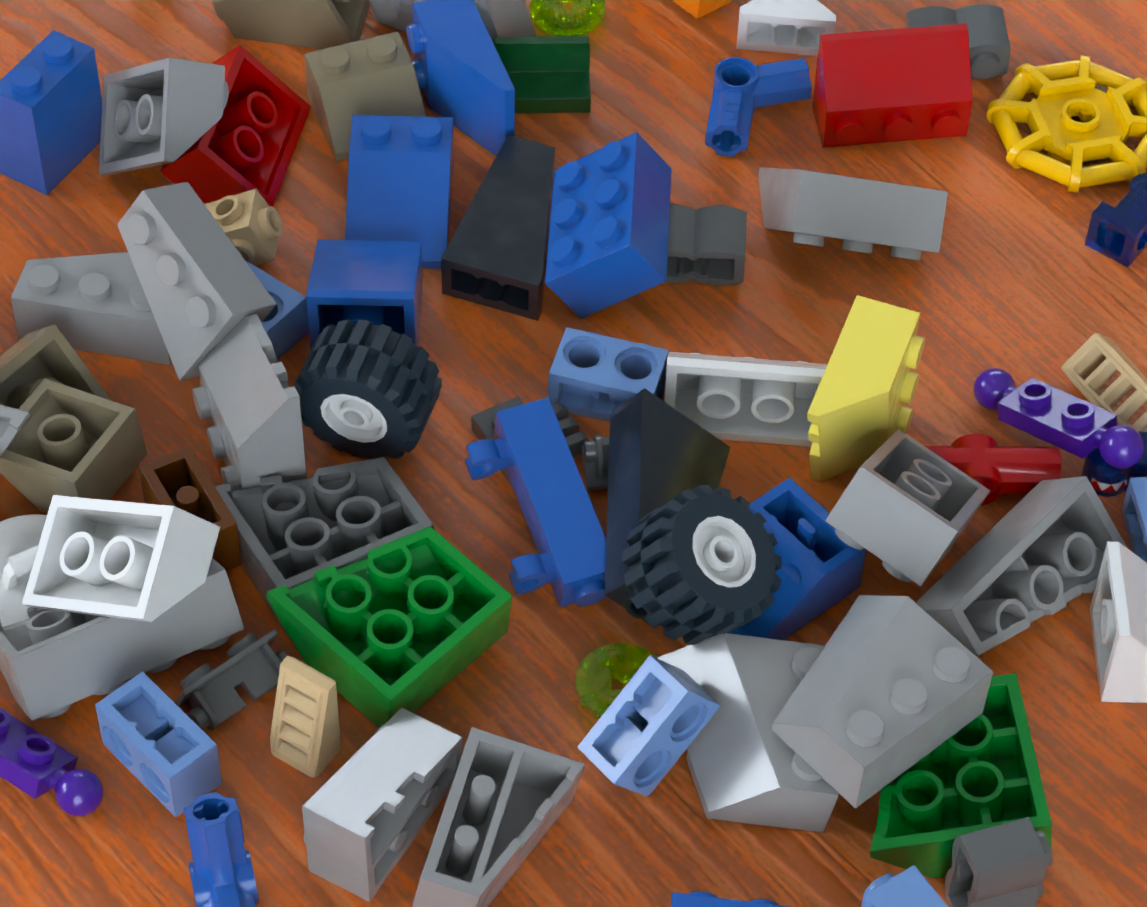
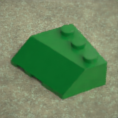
[266,526,512,728]
[870,673,1052,878]

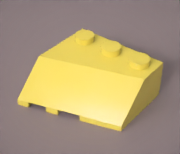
[807,295,925,481]

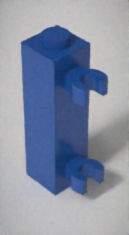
[465,397,606,608]

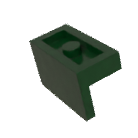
[492,36,591,113]

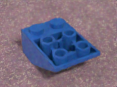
[730,477,866,640]

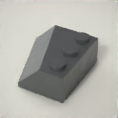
[215,457,435,638]

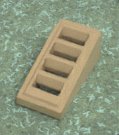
[1061,333,1147,444]
[270,655,341,778]

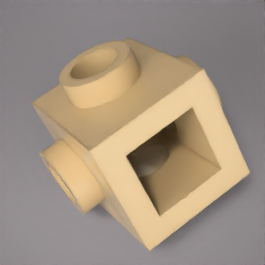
[204,189,282,265]

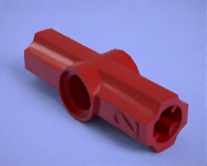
[925,433,1062,506]

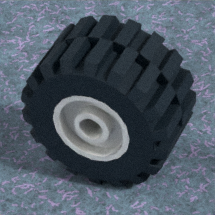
[294,320,442,459]
[622,485,782,645]

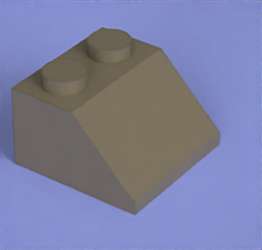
[304,32,426,162]
[0,325,112,409]
[0,378,147,514]

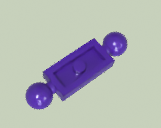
[973,368,1144,469]
[0,708,103,816]

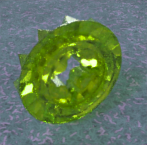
[529,0,605,36]
[575,643,657,720]

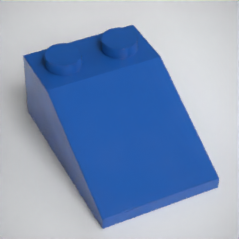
[406,0,515,156]
[345,115,454,269]

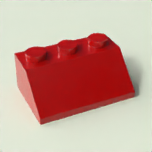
[812,23,973,147]
[160,45,311,207]

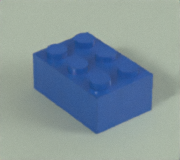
[545,132,672,319]

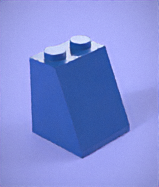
[0,30,102,195]
[306,240,423,351]

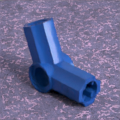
[705,57,812,157]
[183,792,259,907]

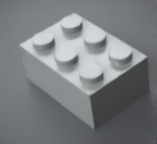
[825,429,990,586]

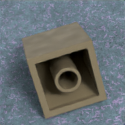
[212,0,370,49]

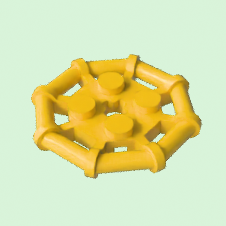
[987,55,1147,193]

